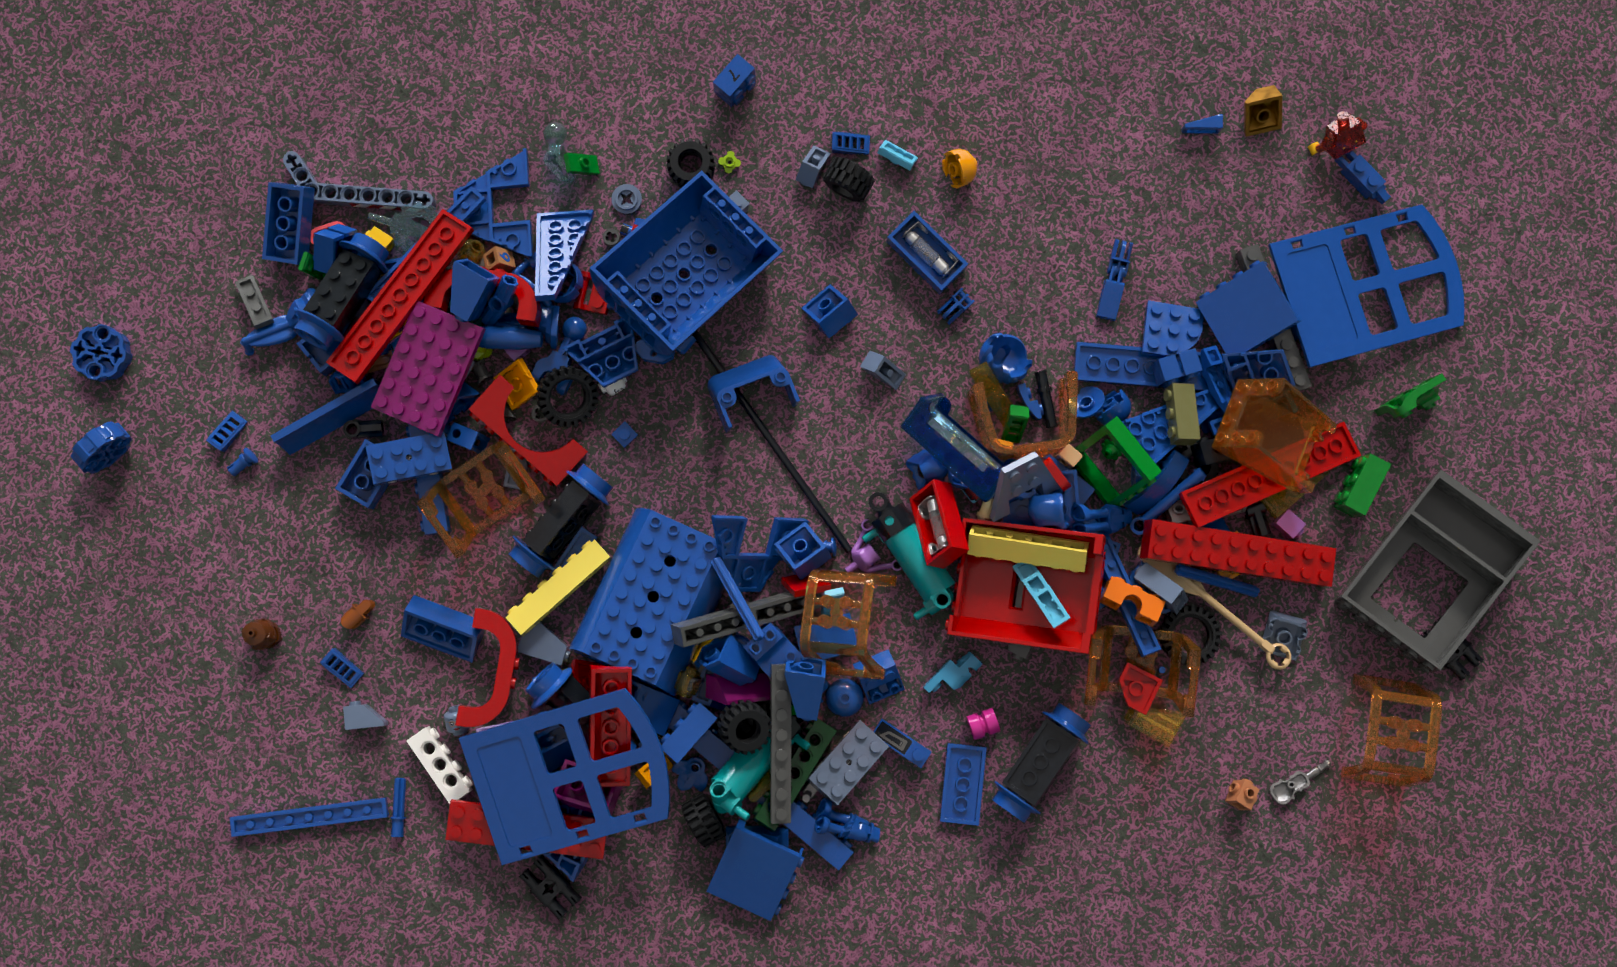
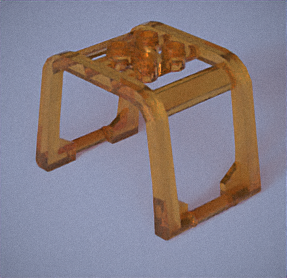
[967,371,1078,461]
[417,441,546,559]
[800,569,897,680]
[1084,625,1201,717]
[1341,673,1442,788]

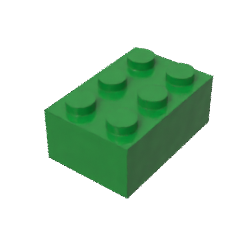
[1333,453,1391,518]

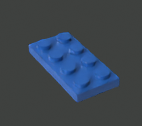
[940,743,987,826]

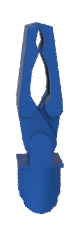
[1096,239,1133,321]

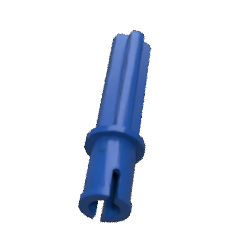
[390,778,406,837]

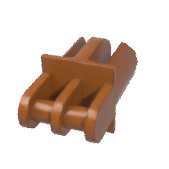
[341,600,375,629]

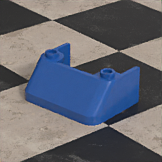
[707,355,800,433]

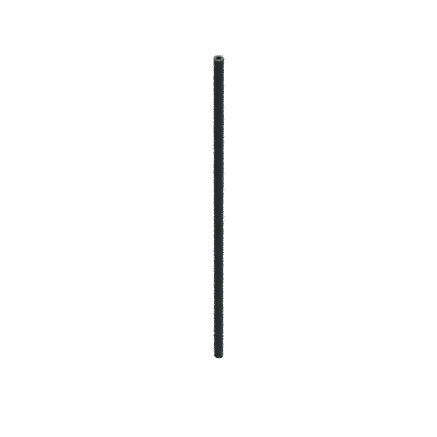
[692,331,852,553]

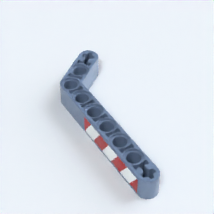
[283,151,437,212]

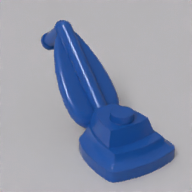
[511,258,560,350]
[240,288,316,356]

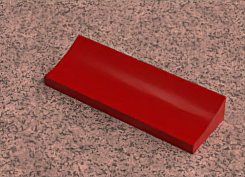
[589,665,632,787]

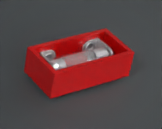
[909,479,969,569]

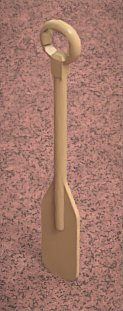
[1138,546,1291,670]

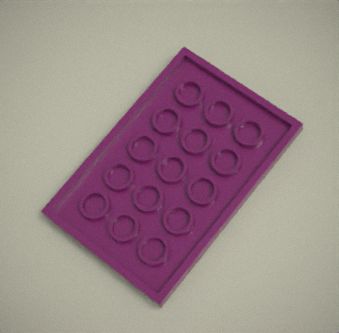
[371,301,486,437]

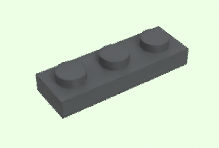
[235,275,274,330]

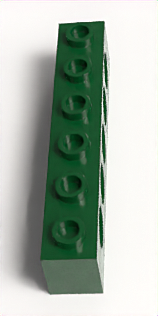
[752,718,836,832]

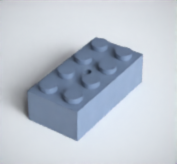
[806,720,889,806]

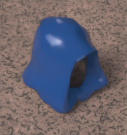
[906,449,951,490]
[1027,492,1070,530]

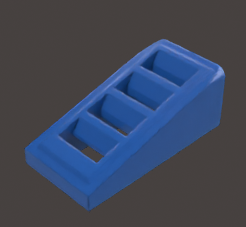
[1182,114,1223,134]
[832,132,870,155]
[206,411,248,452]
[320,648,364,688]

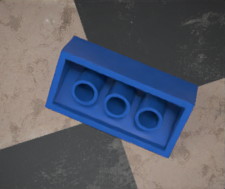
[401,595,485,663]

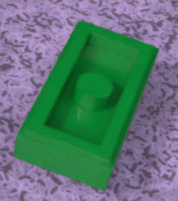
[564,153,600,176]

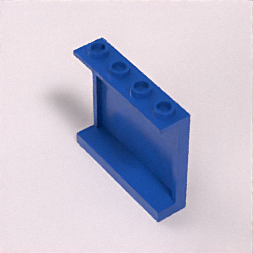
[1196,260,1301,354]
[706,819,805,921]

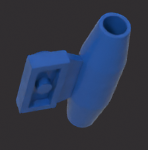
[479,312,543,350]

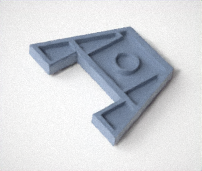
[990,451,1060,522]

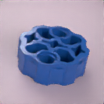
[70,324,132,382]
[70,421,132,474]

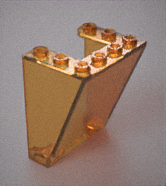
[1212,378,1337,493]

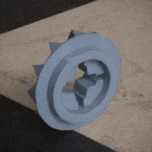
[612,184,642,214]

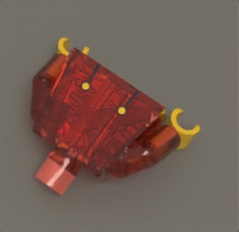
[1308,111,1368,159]

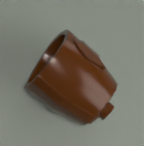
[241,618,282,650]

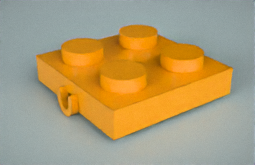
[494,358,538,410]

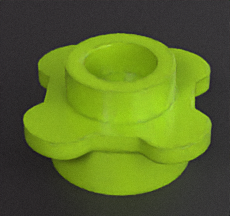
[718,151,741,174]

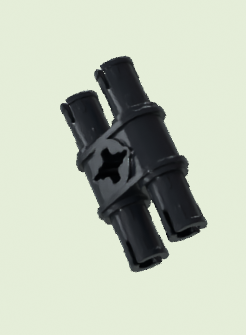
[1420,616,1484,680]
[519,854,582,920]

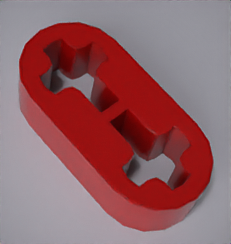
[1043,457,1071,492]

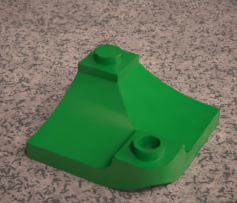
[1374,373,1446,419]

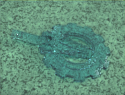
[368,202,438,254]

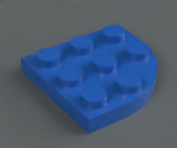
[1141,300,1204,358]

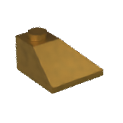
[1244,85,1282,137]

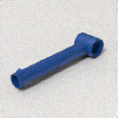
[1130,467,1207,535]

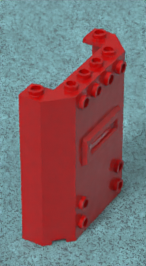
[945,518,1106,655]

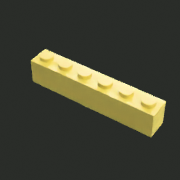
[967,525,1089,572]
[505,540,611,636]

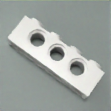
[407,726,473,804]

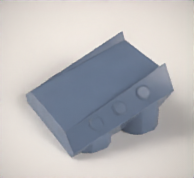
[1259,610,1308,661]

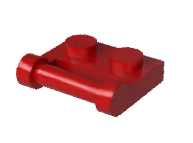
[573,271,608,315]

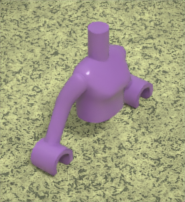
[845,519,902,574]

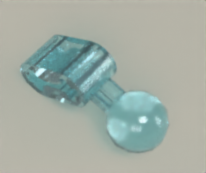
[543,122,577,184]

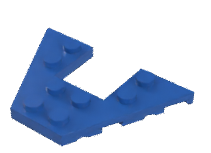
[453,148,533,259]
[711,515,809,592]

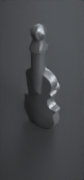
[1270,759,1332,805]

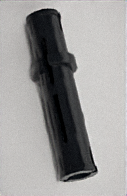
[1034,370,1058,428]

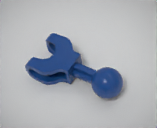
[532,317,587,396]

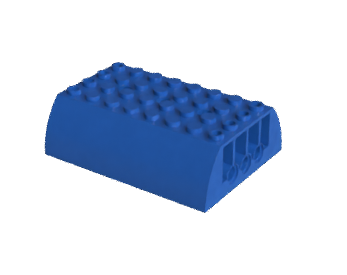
[590,170,783,355]
[569,508,725,697]

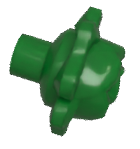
[1101,439,1122,460]

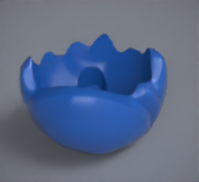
[979,333,1033,384]

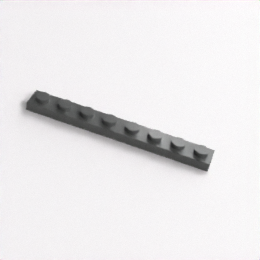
[770,664,791,824]

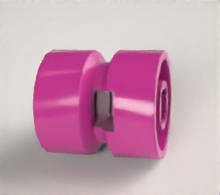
[966,708,1000,740]

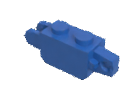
[1334,147,1391,204]

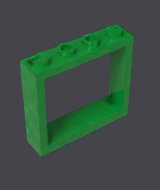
[1074,416,1162,507]

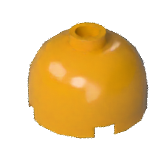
[942,149,977,189]

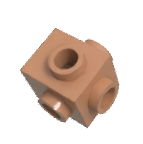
[1225,778,1260,810]

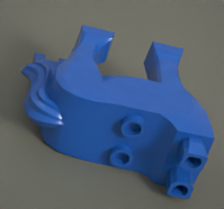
[744,622,830,703]

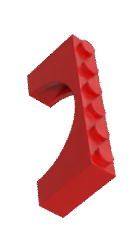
[469,375,588,486]

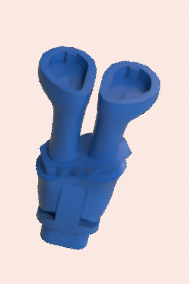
[814,798,880,843]

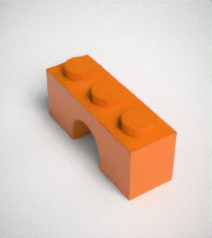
[1100,576,1166,627]

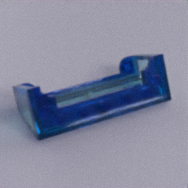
[900,393,1017,502]

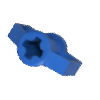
[328,370,367,394]

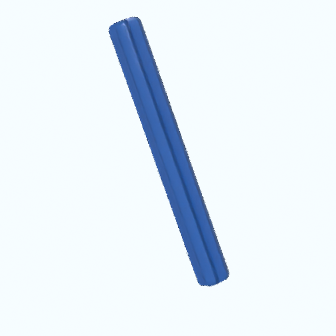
[711,557,765,641]
[1174,564,1260,597]

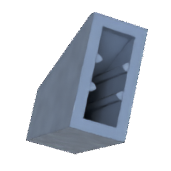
[1134,562,1188,615]
[518,622,571,665]

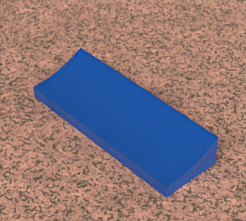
[271,378,381,455]

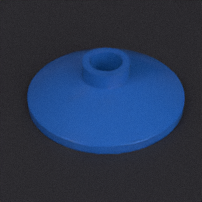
[1068,386,1105,418]

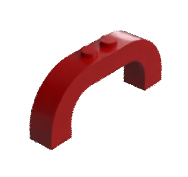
[423,266,541,327]
[455,608,520,727]

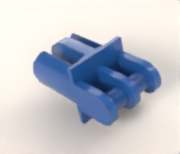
[936,288,975,325]

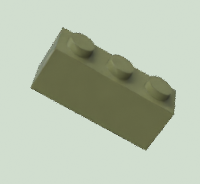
[1163,383,1200,445]

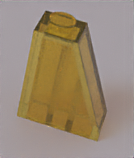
[1124,708,1187,748]

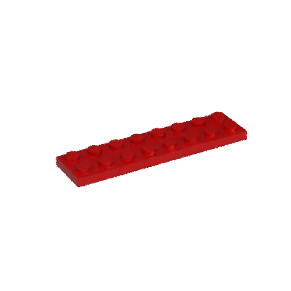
[445,799,606,859]

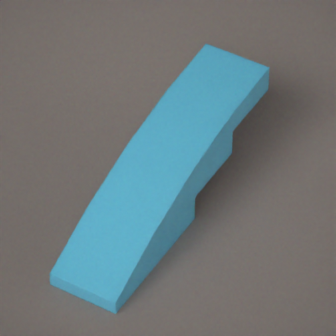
[1012,563,1071,629]

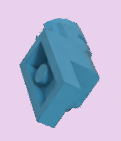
[923,651,983,693]

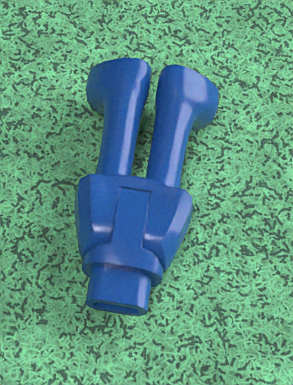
[1071,504,1132,534]

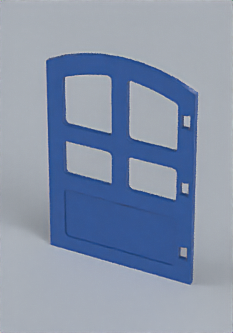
[1268,205,1465,368]
[459,688,670,865]

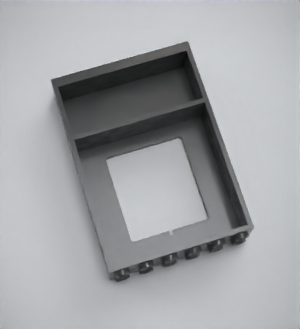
[1335,470,1540,673]

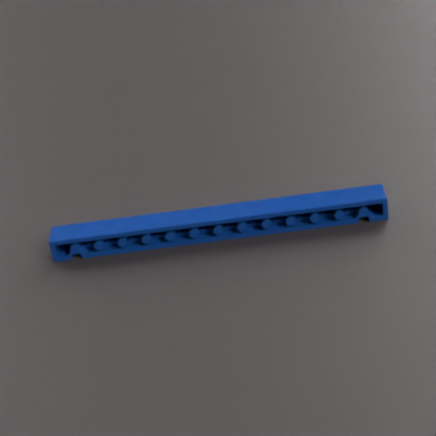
[669,700,854,871]

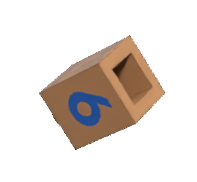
[483,246,516,273]

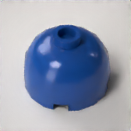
[1094,389,1132,425]
[826,678,864,717]

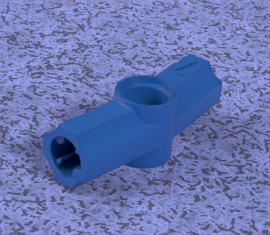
[481,274,518,326]

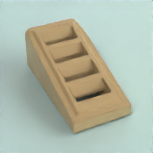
[1054,444,1082,469]

